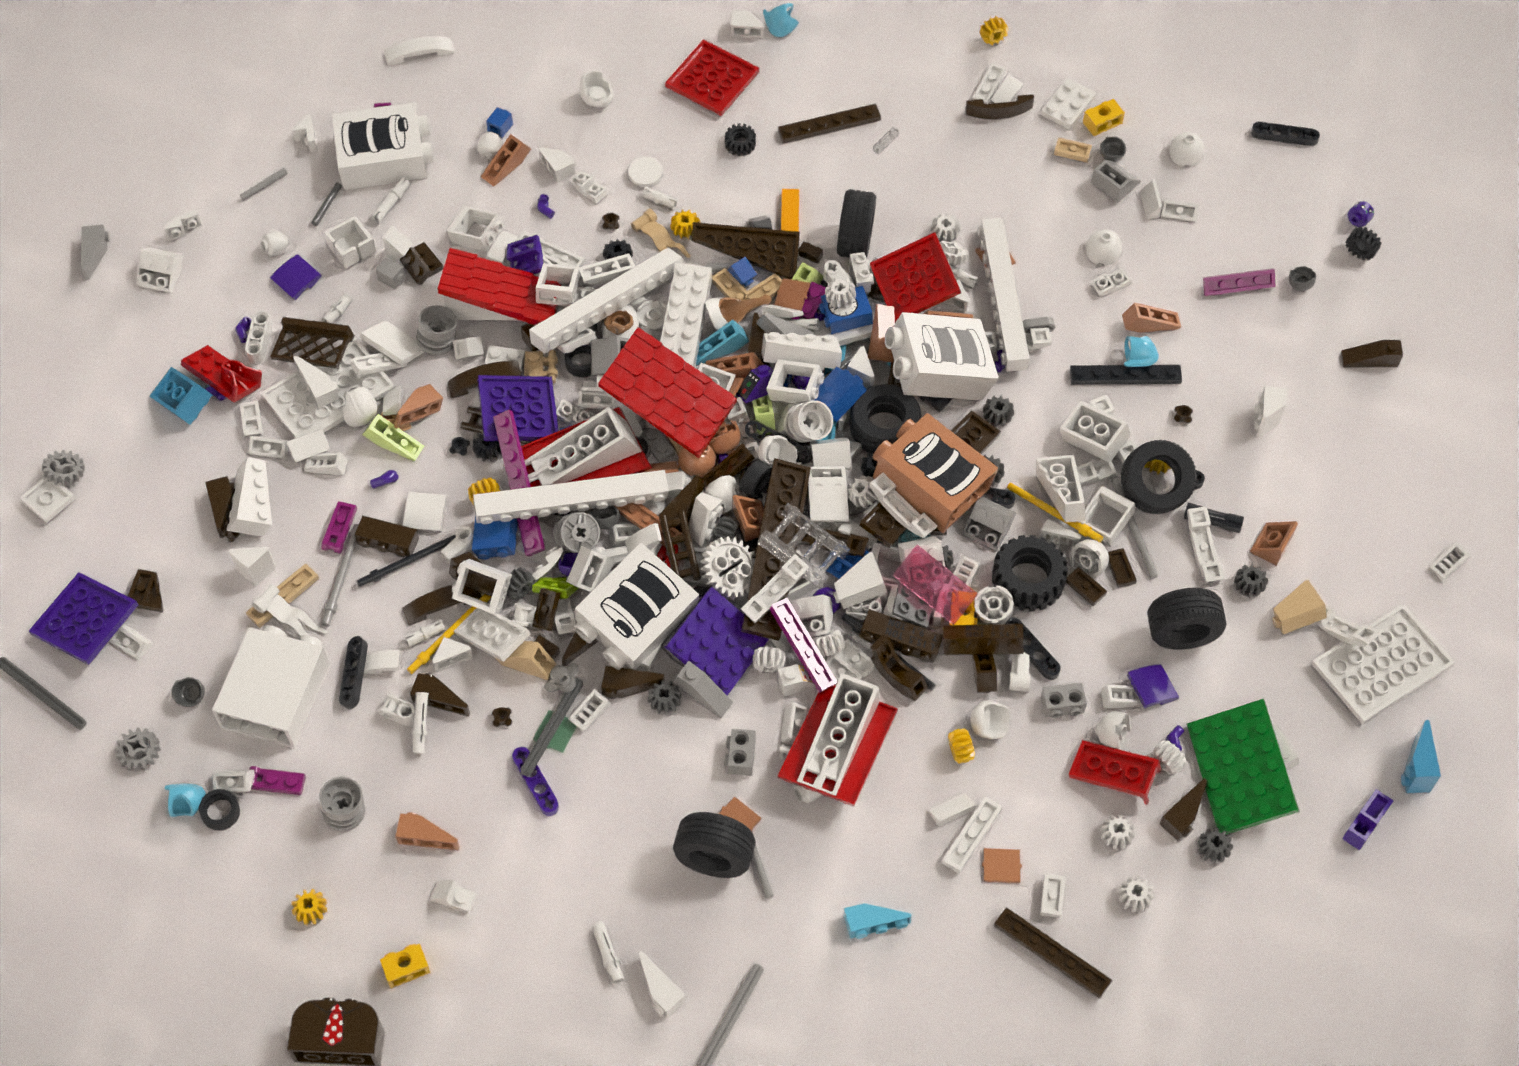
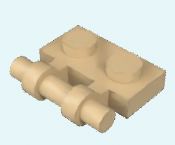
[524,350,558,384]

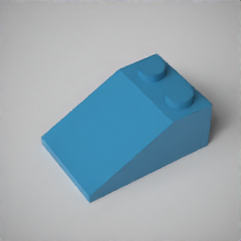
[149,367,212,425]
[1401,720,1441,793]

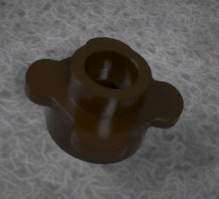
[602,212,620,230]
[1174,405,1193,423]
[223,520,240,542]
[492,707,512,727]

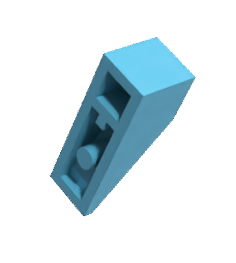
[696,320,749,365]

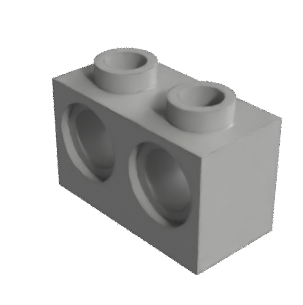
[1041,683,1087,718]
[724,729,756,776]

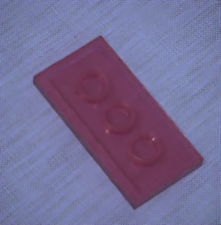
[892,544,978,625]

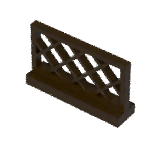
[270,317,355,369]

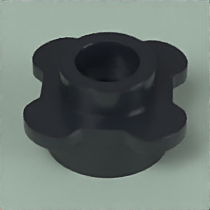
[449,437,470,456]

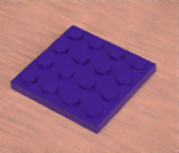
[477,375,559,441]
[29,572,139,665]
[665,587,769,696]

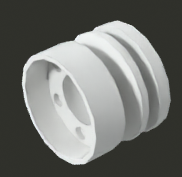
[784,401,833,443]

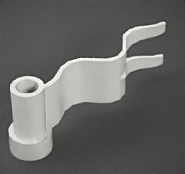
[251,584,328,637]

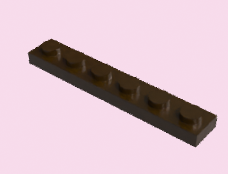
[778,103,881,144]
[994,907,1112,999]

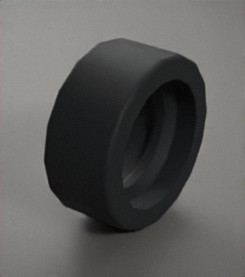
[565,343,591,378]
[740,460,772,498]
[198,789,240,830]

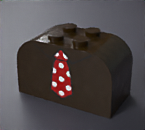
[287,997,385,1066]

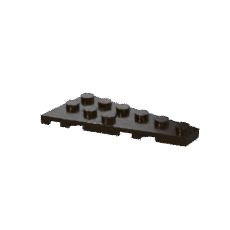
[691,222,800,280]

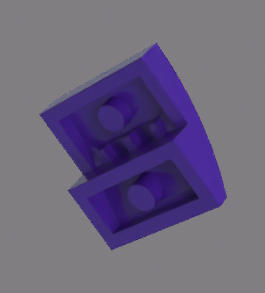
[506,235,543,275]
[270,254,322,300]
[1127,664,1179,709]

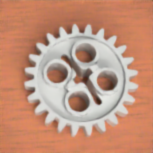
[700,536,754,600]

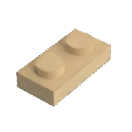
[1054,137,1092,163]

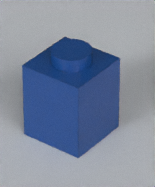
[486,107,513,138]
[727,257,757,288]

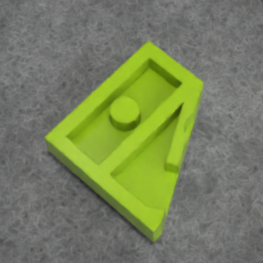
[532,577,579,599]

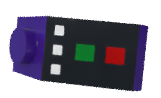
[736,364,774,403]

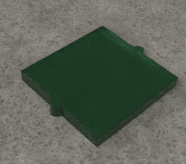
[533,710,577,753]

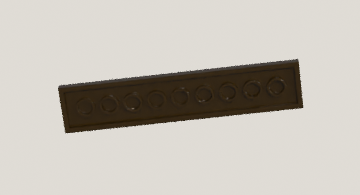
[859,410,1001,548]
[741,458,811,641]

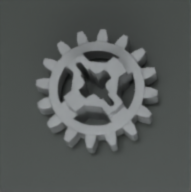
[42,450,85,486]
[115,727,161,771]

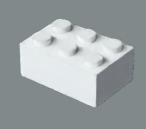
[1060,401,1131,463]

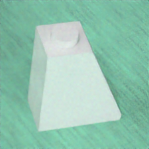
[833,552,887,609]

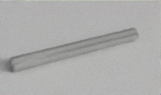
[697,963,764,1066]

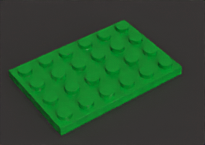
[1186,698,1300,835]

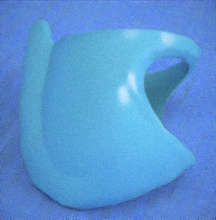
[763,3,799,37]
[1124,336,1159,367]
[164,783,206,817]

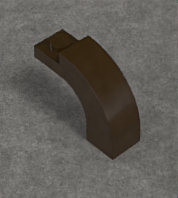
[870,634,928,701]

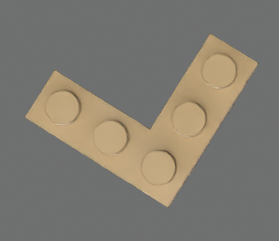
[712,268,782,315]

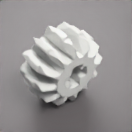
[930,213,961,242]
[825,278,856,309]
[847,475,878,509]
[812,629,845,657]
[753,646,786,673]
[1151,740,1186,775]
[1100,814,1136,850]
[1118,876,1154,912]

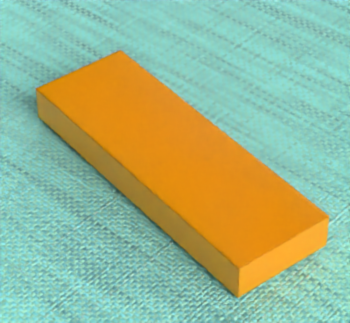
[781,189,799,232]

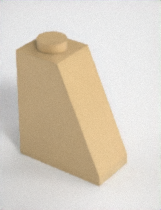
[1272,580,1327,635]
[495,641,556,680]

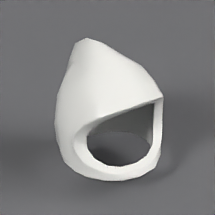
[704,475,742,514]

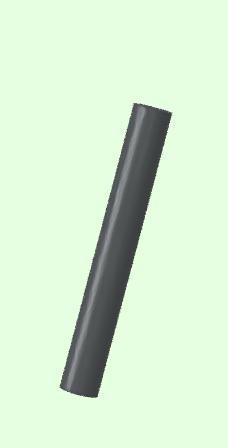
[311,183,342,226]

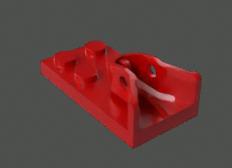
[181,345,262,403]
[1068,740,1161,805]

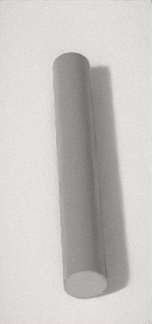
[240,168,288,201]
[752,844,774,899]

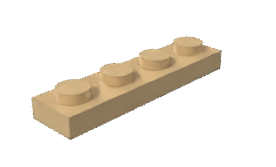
[246,563,319,628]

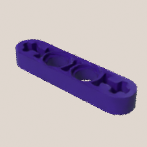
[512,747,559,816]

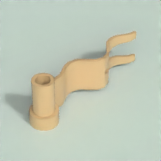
[631,208,691,258]

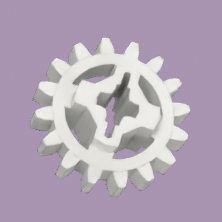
[940,241,969,265]

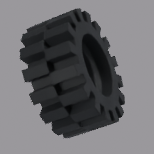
[725,123,756,156]
[1345,227,1382,260]

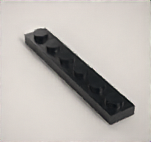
[1070,365,1182,385]

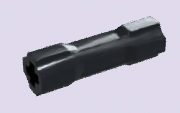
[1183,502,1244,533]

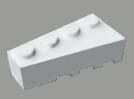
[761,332,842,371]
[1036,455,1085,522]
[226,457,272,537]

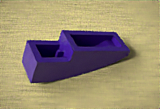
[1342,789,1394,851]

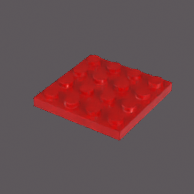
[665,39,760,116]
[870,232,962,323]

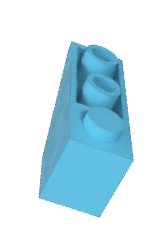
[843,903,912,939]

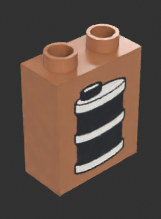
[873,413,998,533]

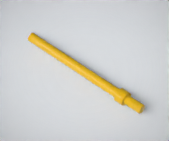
[1007,482,1103,542]
[407,594,492,674]

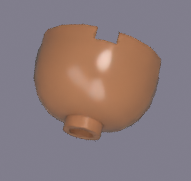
[709,420,741,455]
[678,444,716,478]

